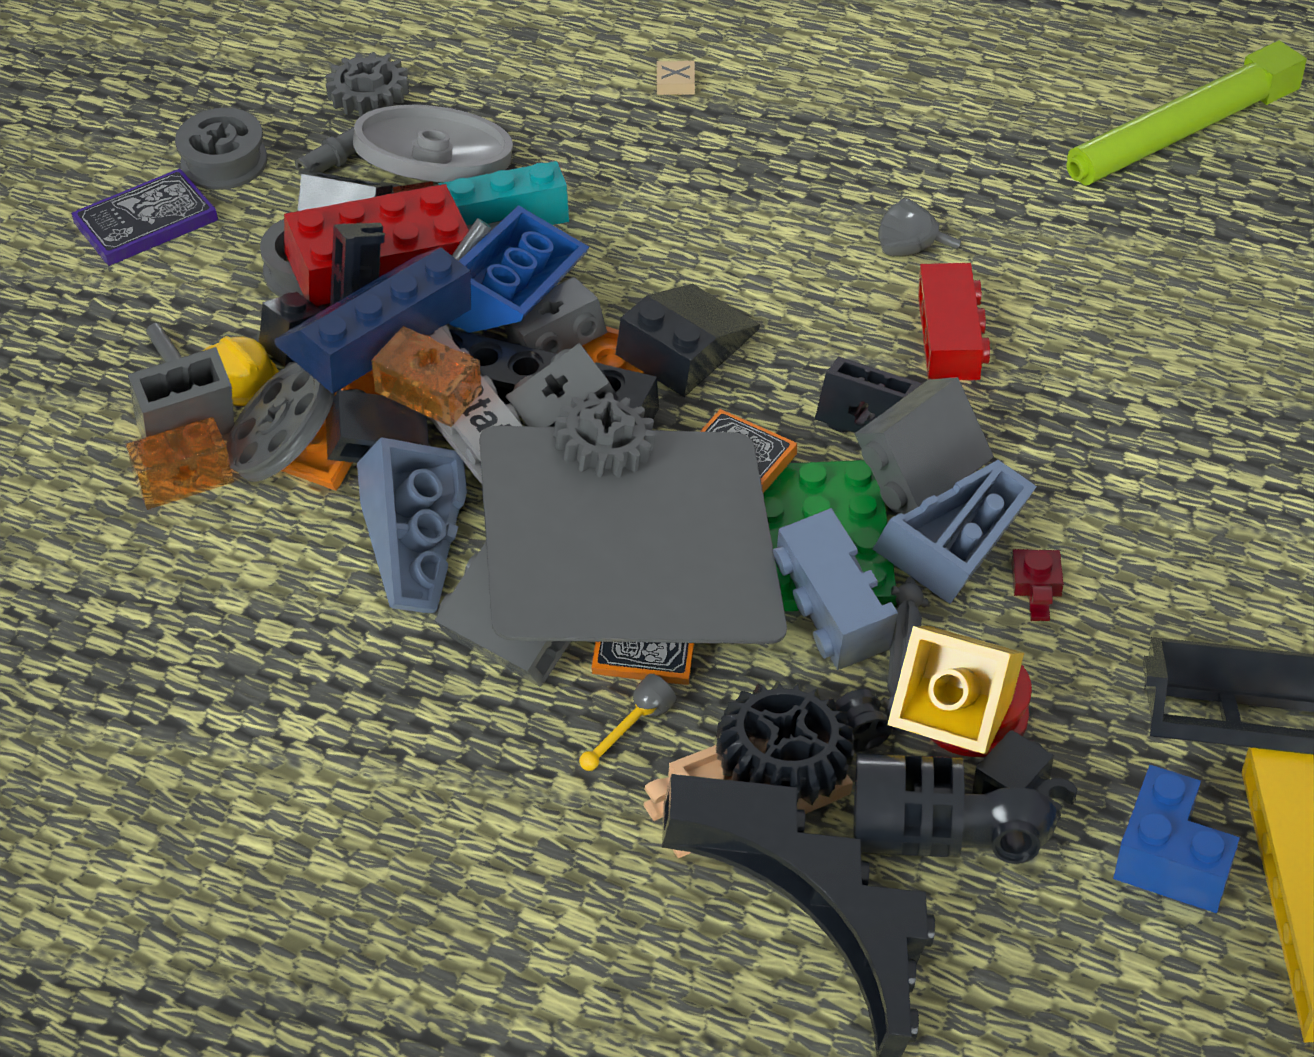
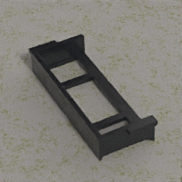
[1143,637,1314,755]

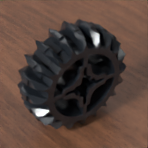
[716,680,854,806]

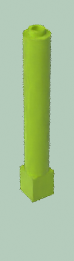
[1066,40,1307,186]

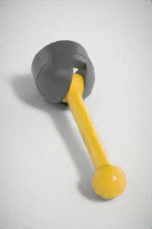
[579,674,677,771]

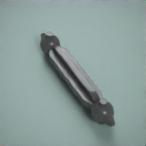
[880,576,928,731]

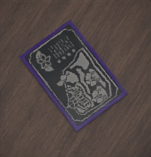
[71,168,218,266]

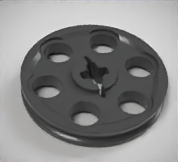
[225,363,335,482]

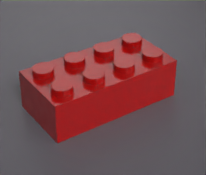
[284,184,469,306]

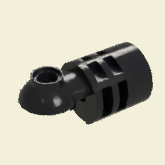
[853,753,1058,864]

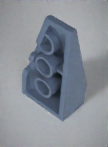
[357,437,467,613]

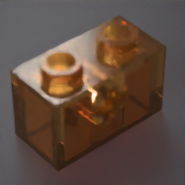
[371,326,482,427]
[125,417,234,510]

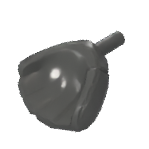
[878,198,961,257]

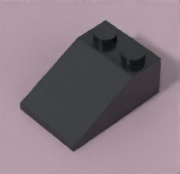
[615,283,760,397]

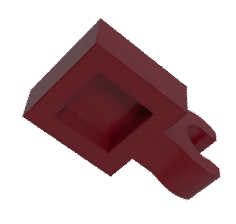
[1011,549,1064,621]

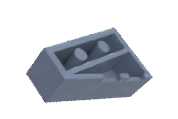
[873,460,1037,604]
[773,508,898,670]

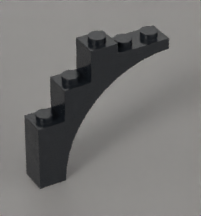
[662,774,935,1057]

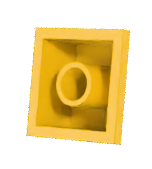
[887,626,1024,754]

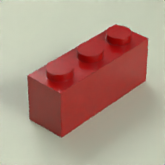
[918,263,990,380]

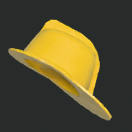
[203,336,279,406]

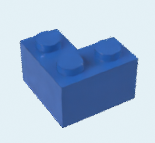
[1113,765,1240,914]

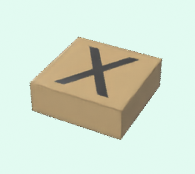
[657,61,695,95]

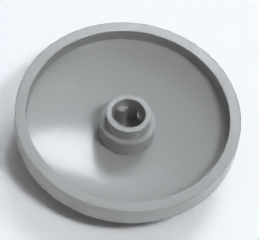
[353,105,513,182]

